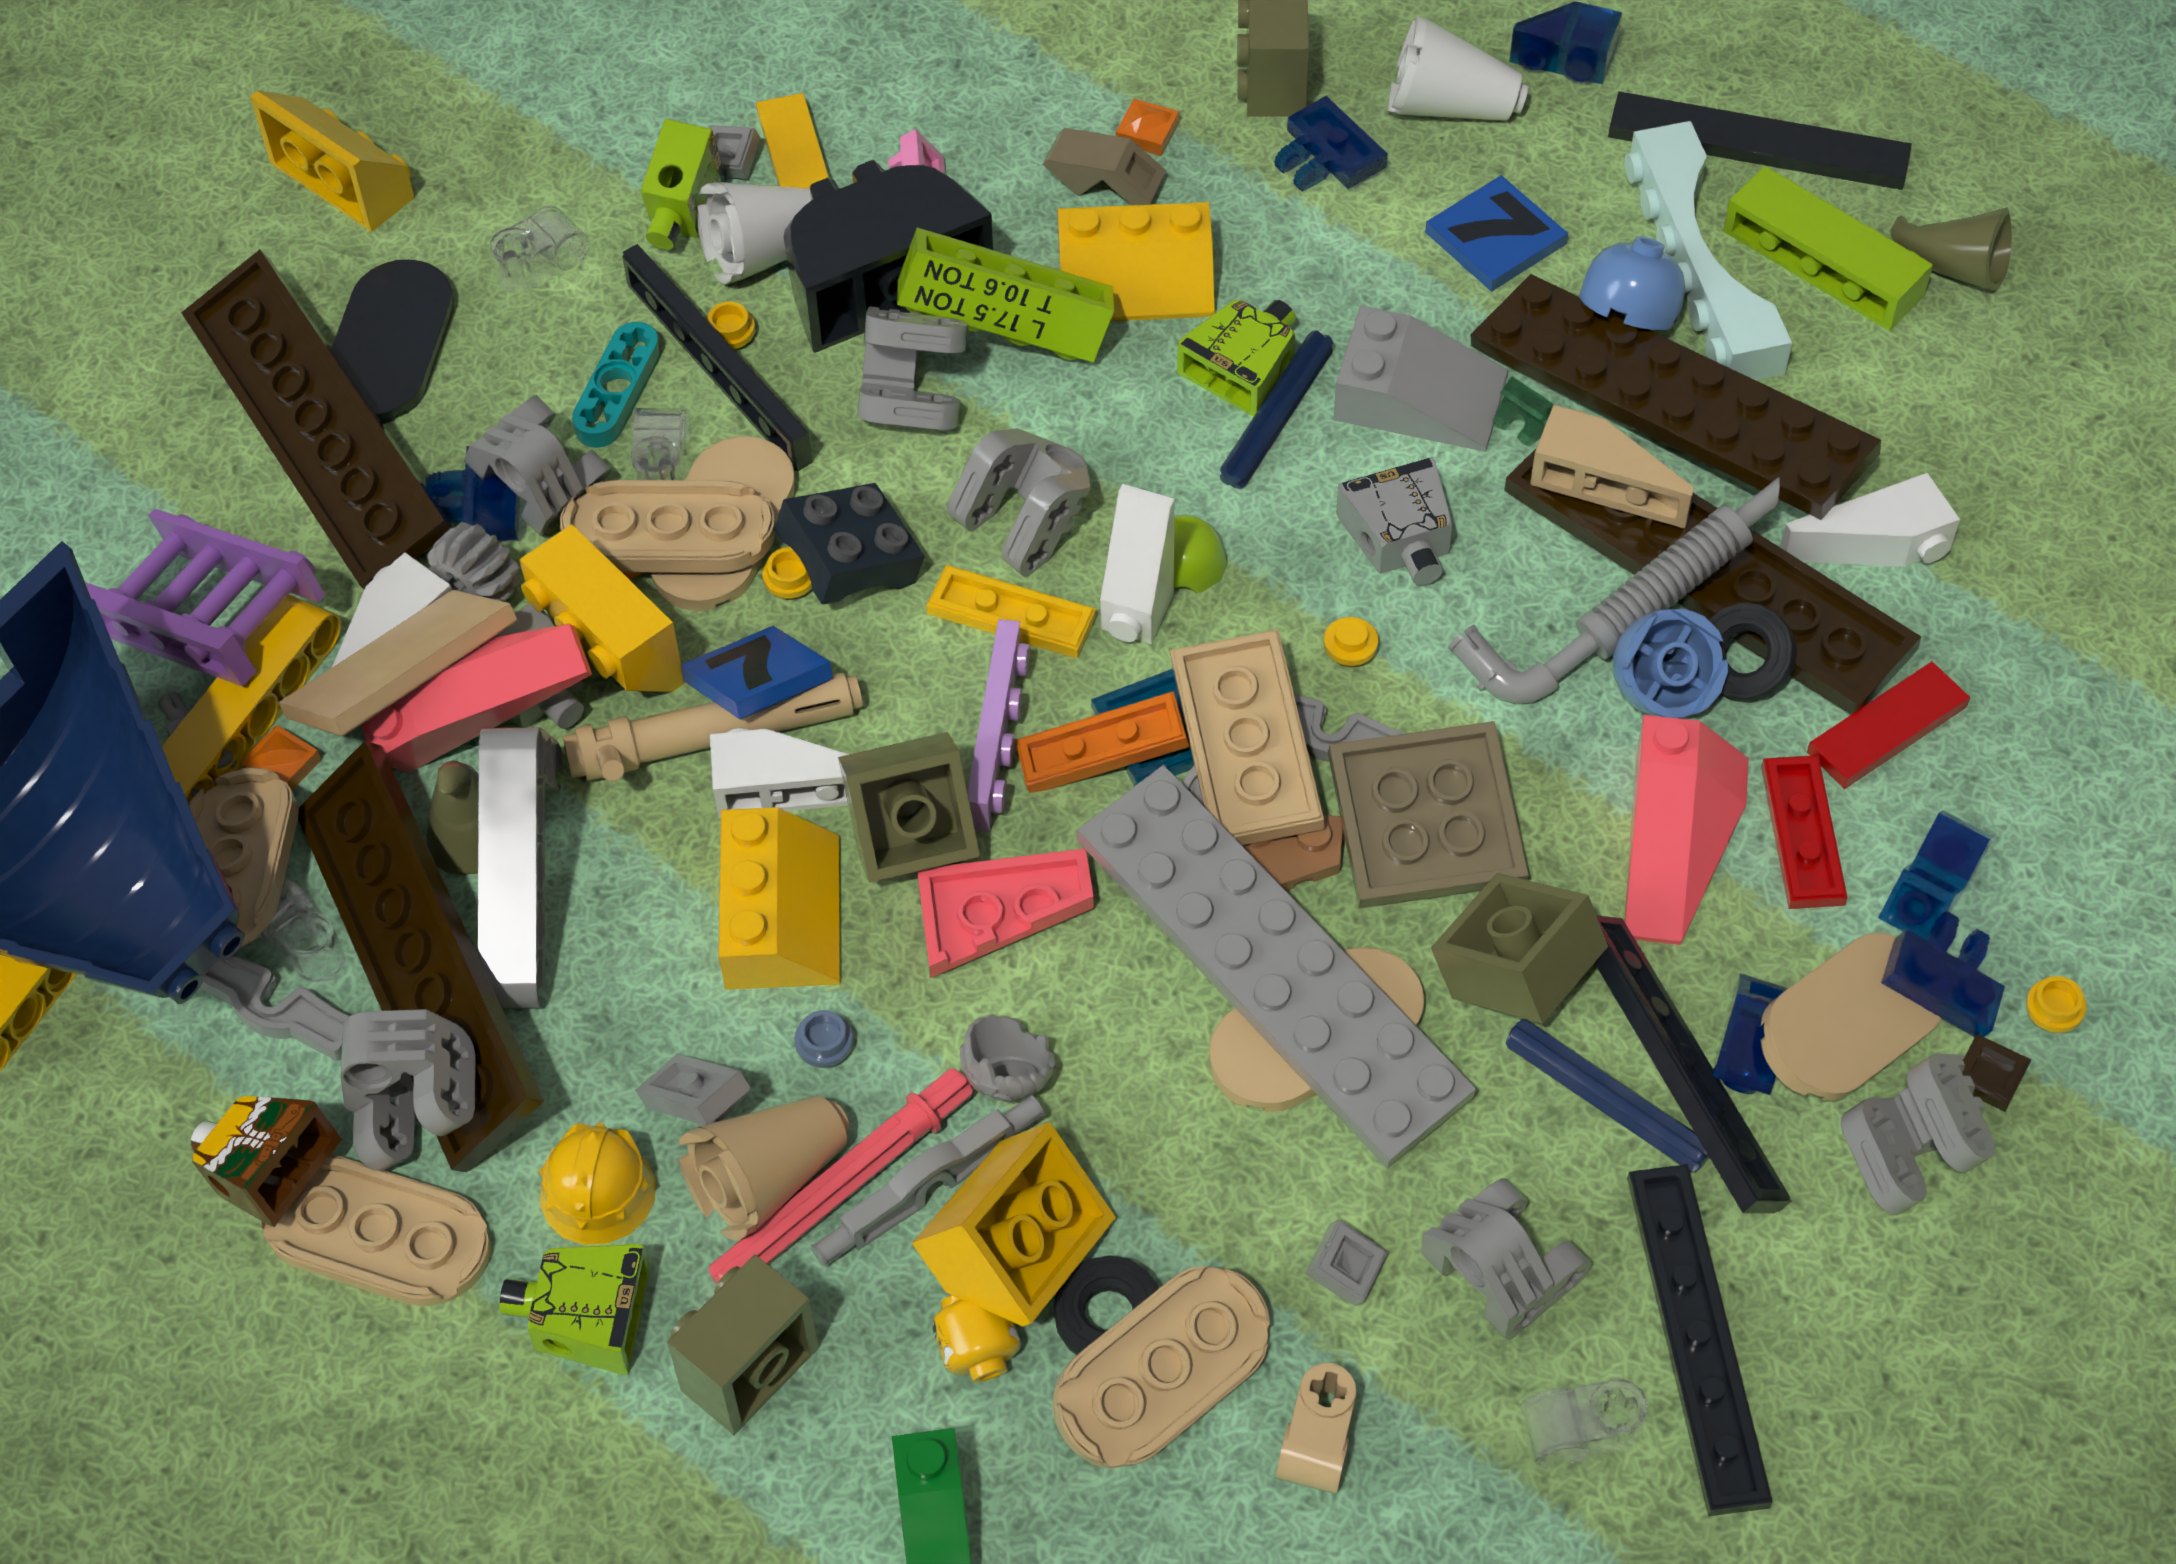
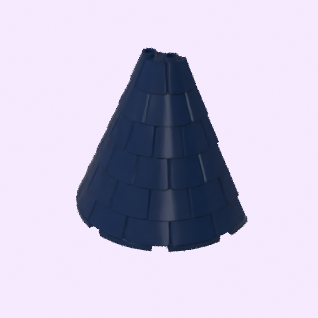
[0,541,245,1004]

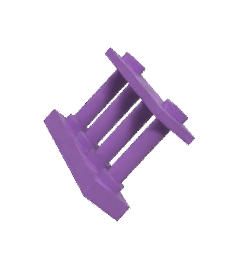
[85,509,325,687]

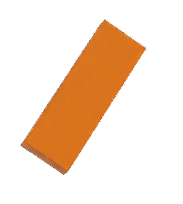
[1015,691,1190,793]

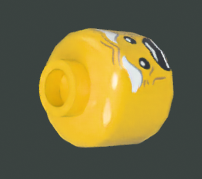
[932,1295,1021,1383]

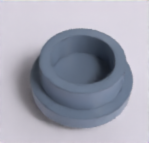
[794,1010,853,1068]

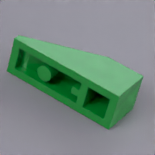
[892,1428,971,1564]

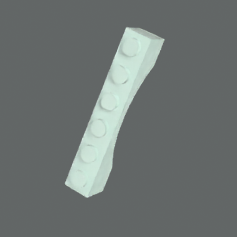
[1624,121,1792,380]

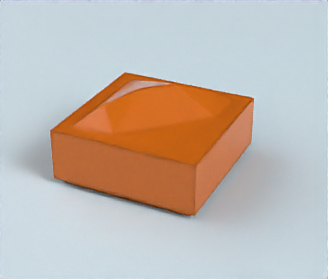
[1116,99,1179,156]
[240,725,321,790]

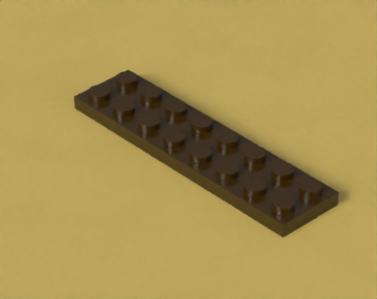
[181,249,453,590]
[1470,274,1881,520]
[1504,449,1922,714]
[298,741,544,1172]

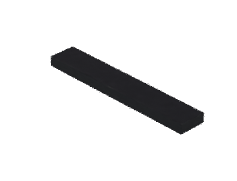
[1608,91,1912,190]
[622,244,813,472]
[1594,915,1792,1214]
[1627,1164,1773,1517]

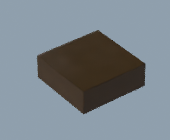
[1962,1034,2032,1112]

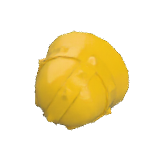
[539,1122,656,1245]

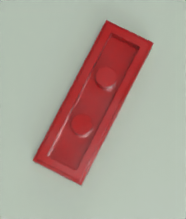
[1807,661,1970,790]
[1761,755,1848,909]

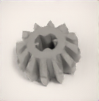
[427,522,521,602]

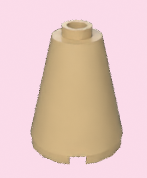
[678,1095,849,1241]

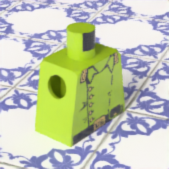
[641,118,727,250]
[1177,300,1296,417]
[499,1244,650,1375]

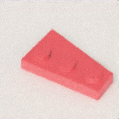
[917,848,1094,978]

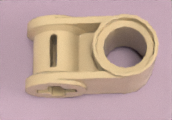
[1275,1363,1356,1494]

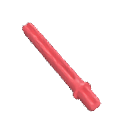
[708,1068,973,1285]

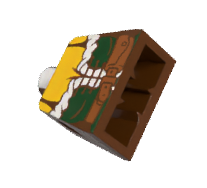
[191,1096,342,1227]

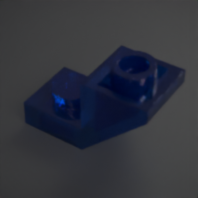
[1878,810,1994,945]
[1712,973,1788,1095]

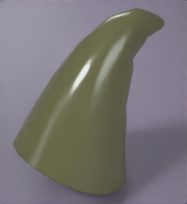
[1890,207,2012,291]
[426,760,479,875]

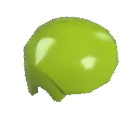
[1174,514,1227,594]

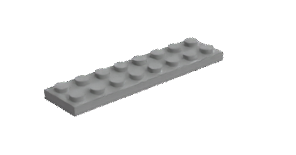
[1077,765,1476,1169]

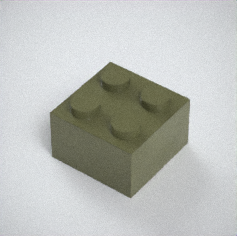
[1237,0,1309,117]
[838,732,980,883]
[1431,873,1608,1024]
[667,1254,819,1435]

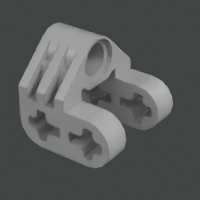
[857,307,968,430]
[464,395,612,536]
[947,428,1091,577]
[341,1009,475,1171]
[1841,1053,1995,1215]
[1421,1178,1592,1340]

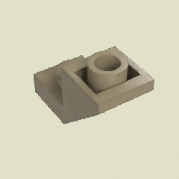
[1042,128,1167,205]

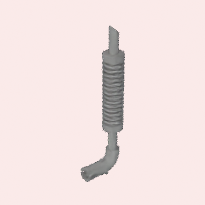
[1448,477,1780,704]

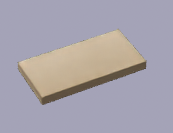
[279,590,517,736]
[1170,629,1324,845]

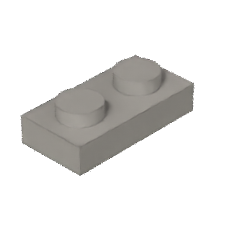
[635,1053,751,1125]

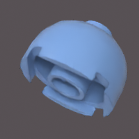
[1579,236,1685,330]
[1613,609,1728,718]

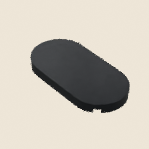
[331,259,454,424]

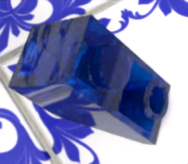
[1509,1,1623,85]

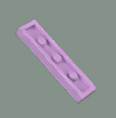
[967,619,1030,832]

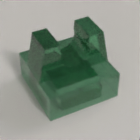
[1492,376,1554,447]

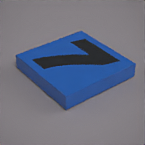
[1425,175,1568,292]
[681,626,833,720]

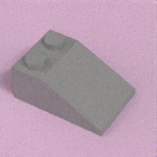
[1333,305,1508,452]

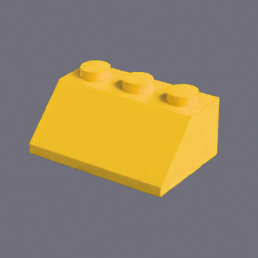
[250,91,415,232]
[1057,202,1215,321]
[519,524,685,692]
[718,807,840,990]
[911,1122,1116,1327]

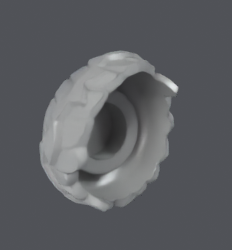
[960,1014,1055,1102]

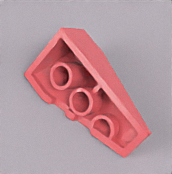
[361,624,592,773]
[1624,715,1749,945]

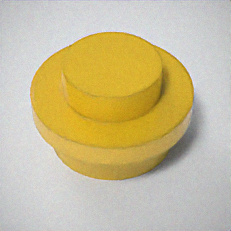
[706,301,755,349]
[762,547,812,599]
[1324,617,1378,667]
[2026,976,2087,1033]

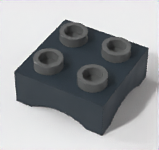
[774,483,925,605]

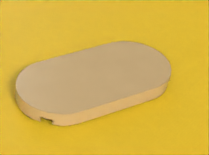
[650,436,795,611]
[560,480,775,573]
[189,767,299,949]
[1760,933,1945,1101]
[1209,947,1424,1112]
[261,1155,491,1306]
[1053,1266,1270,1468]

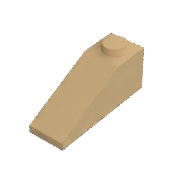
[1530,405,1694,528]

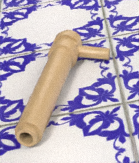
[562,673,863,781]

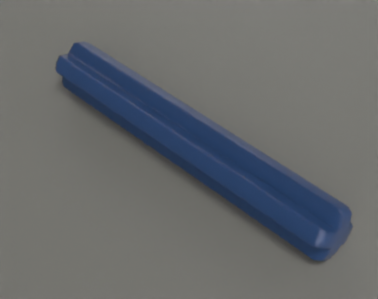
[1220,330,1333,489]
[1506,1019,1709,1173]

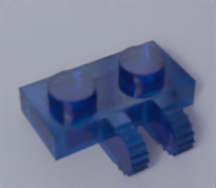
[1274,96,1388,192]
[425,446,520,541]
[1881,911,2005,1037]

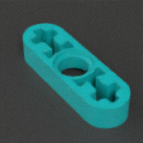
[572,322,660,448]

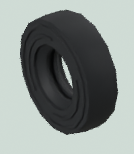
[1709,603,1797,702]
[1053,1255,1159,1355]

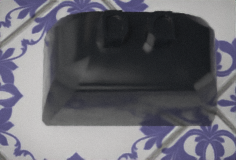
[783,160,993,353]

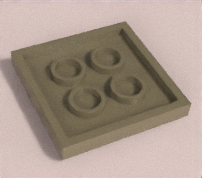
[1328,721,1529,908]

